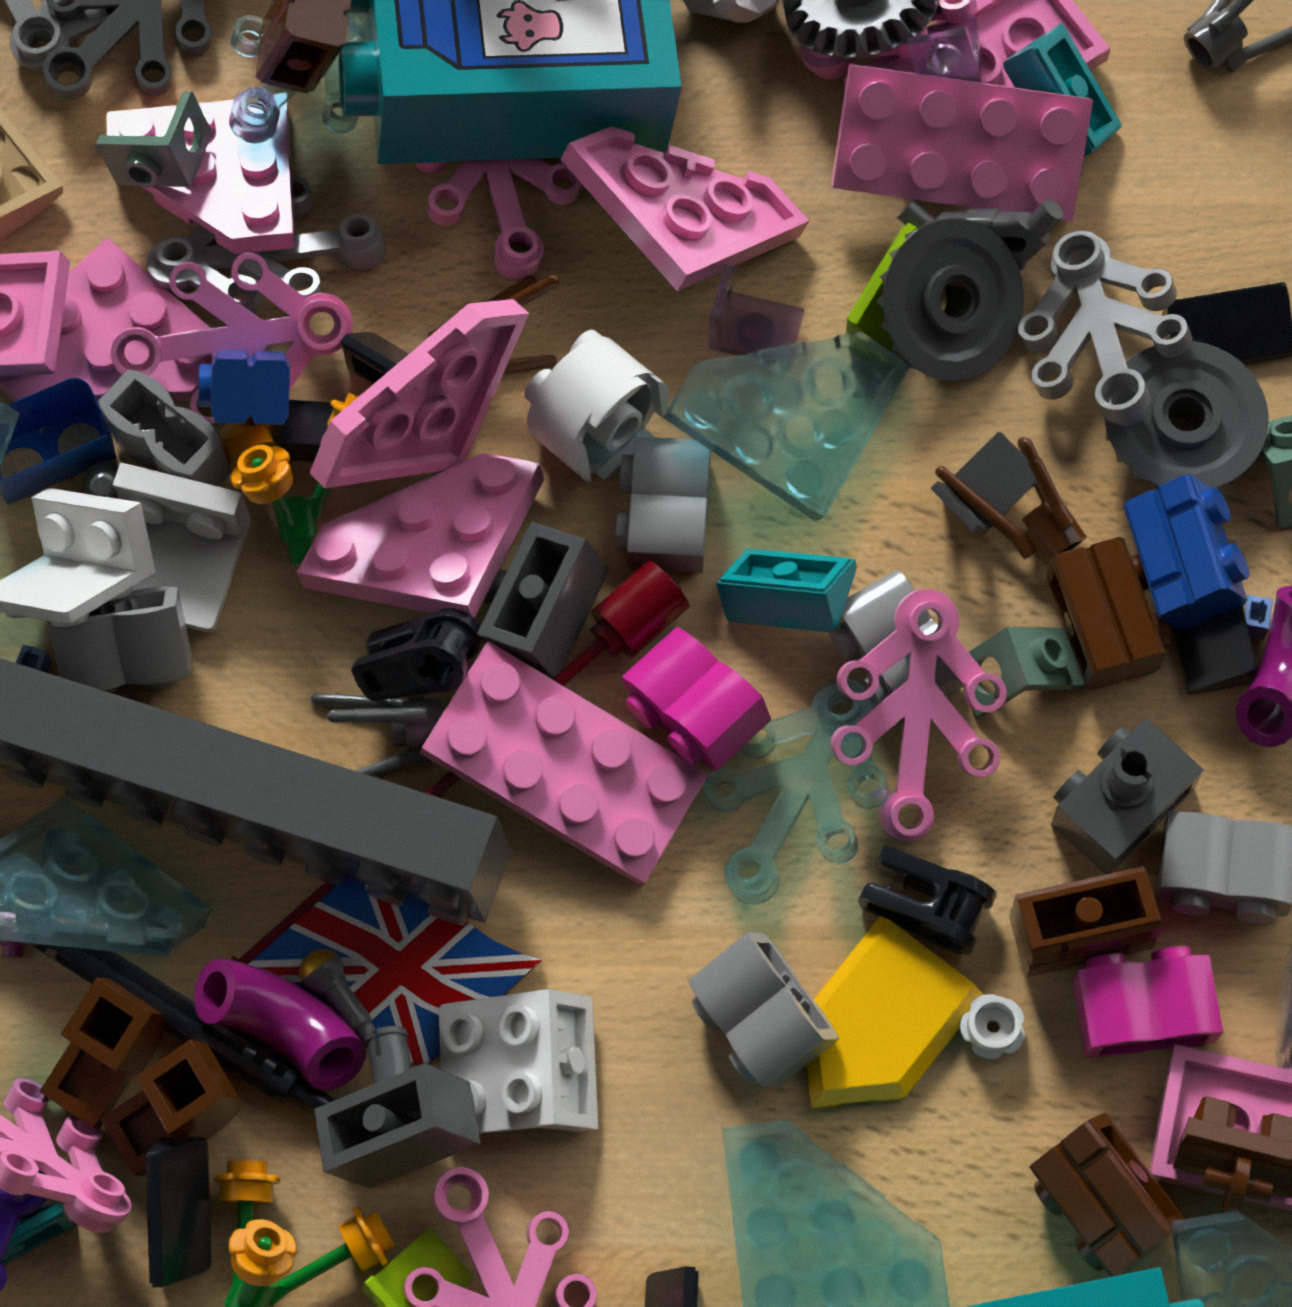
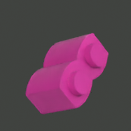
[621,627,772,771]
[1072,946,1223,1058]

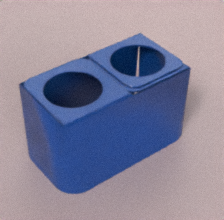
[0,378,117,505]

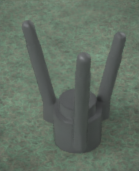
[1184,0,1292,73]
[311,693,443,778]

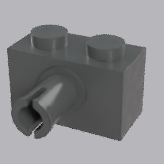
[477,521,609,679]
[1051,717,1204,874]
[314,1026,481,1189]

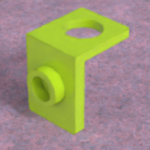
[361,1228,474,1307]

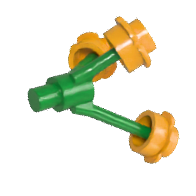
[220,393,359,564]
[214,1160,396,1307]

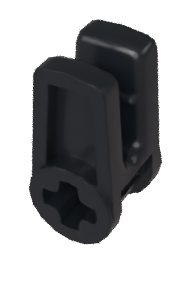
[351,608,482,701]
[858,845,997,955]

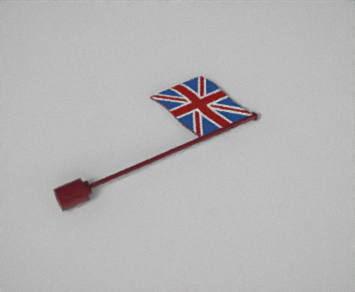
[230,560,690,1065]

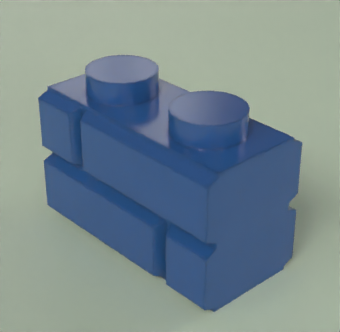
[198,350,290,425]
[1123,474,1250,630]

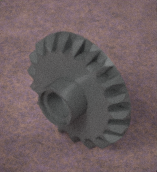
[783,0,939,58]
[876,218,1024,381]
[1103,341,1269,490]

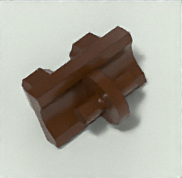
[1173,1096,1292,1215]

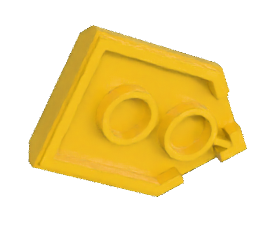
[806,916,984,1110]

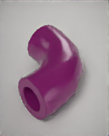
[1235,585,1292,747]
[194,958,366,1090]

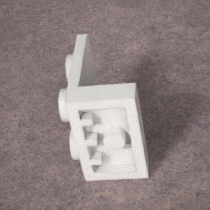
[113,462,251,633]
[0,488,156,627]
[439,989,598,1135]

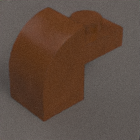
[39,977,166,1128]
[101,1039,242,1176]

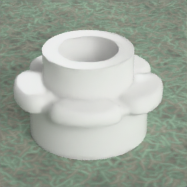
[960,994,1025,1059]

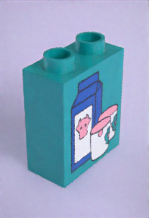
[338,0,682,164]

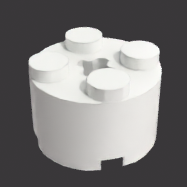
[524,330,669,482]

